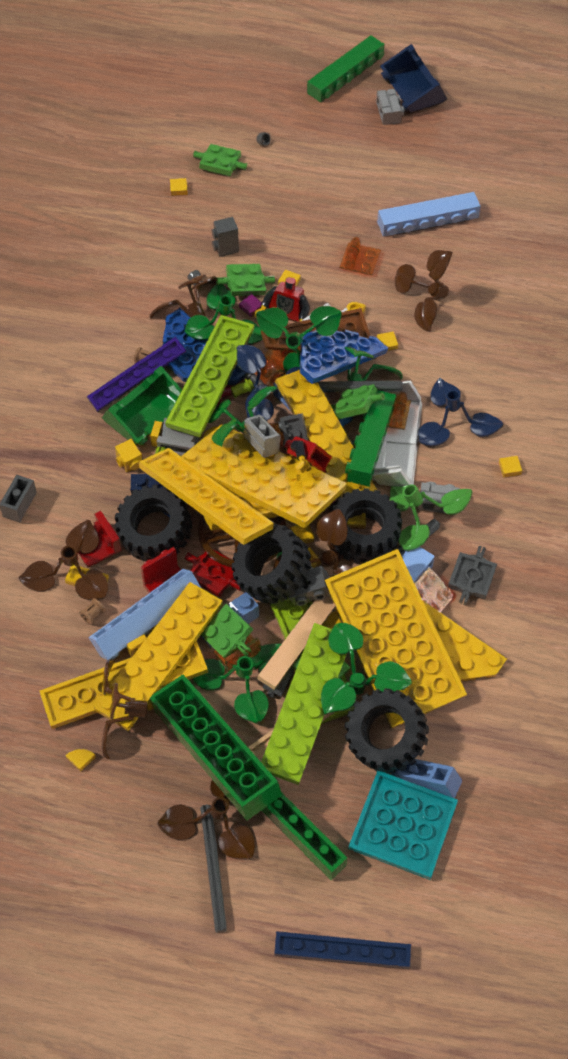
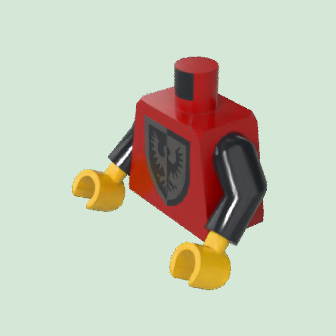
[255,277,310,322]
[284,436,332,473]

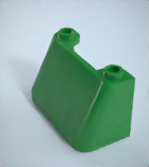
[101,366,182,446]

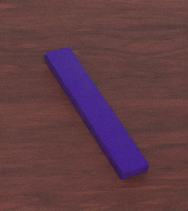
[87,337,186,412]

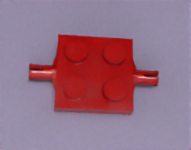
[184,549,242,597]

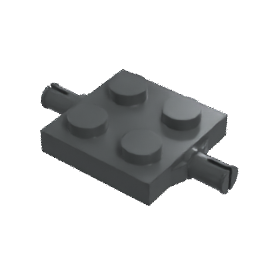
[448,546,497,605]

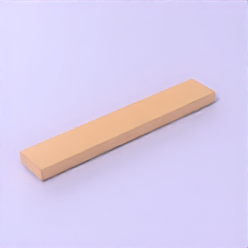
[257,596,336,690]

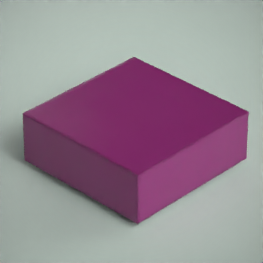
[239,294,262,317]

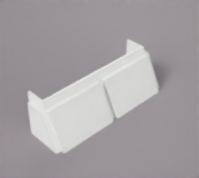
[372,381,422,486]

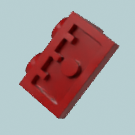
[78,511,122,568]
[141,547,181,593]

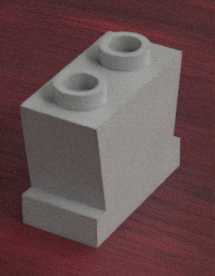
[157,418,200,456]

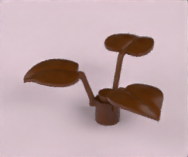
[395,250,453,332]
[150,274,217,319]
[273,509,354,578]
[19,520,108,600]
[101,660,147,759]
[157,780,255,859]

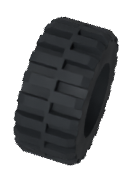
[115,485,192,562]
[330,488,402,564]
[232,524,311,604]
[345,688,429,773]

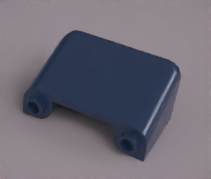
[380,44,448,113]

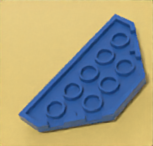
[163,308,246,385]
[300,330,388,384]

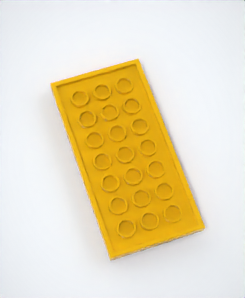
[181,424,347,528]
[325,549,467,729]

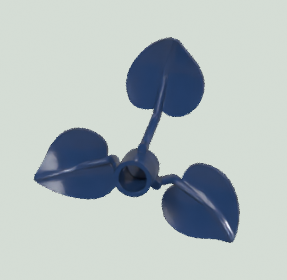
[236,345,300,421]
[418,378,503,446]

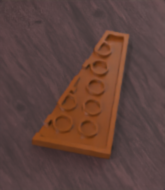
[261,308,376,359]

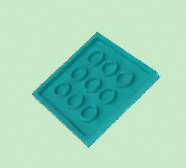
[348,771,458,880]

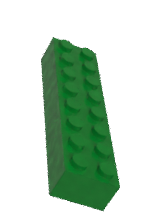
[150,674,282,820]

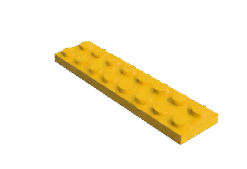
[275,370,378,498]
[139,448,274,545]
[94,582,223,731]
[39,640,208,729]

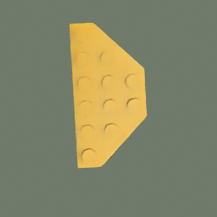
[423,601,507,681]

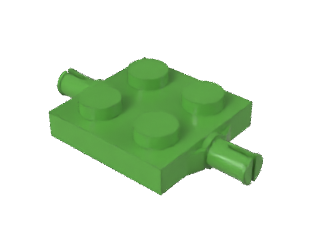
[193,144,248,176]
[216,264,275,296]
[330,384,385,419]
[201,604,254,660]

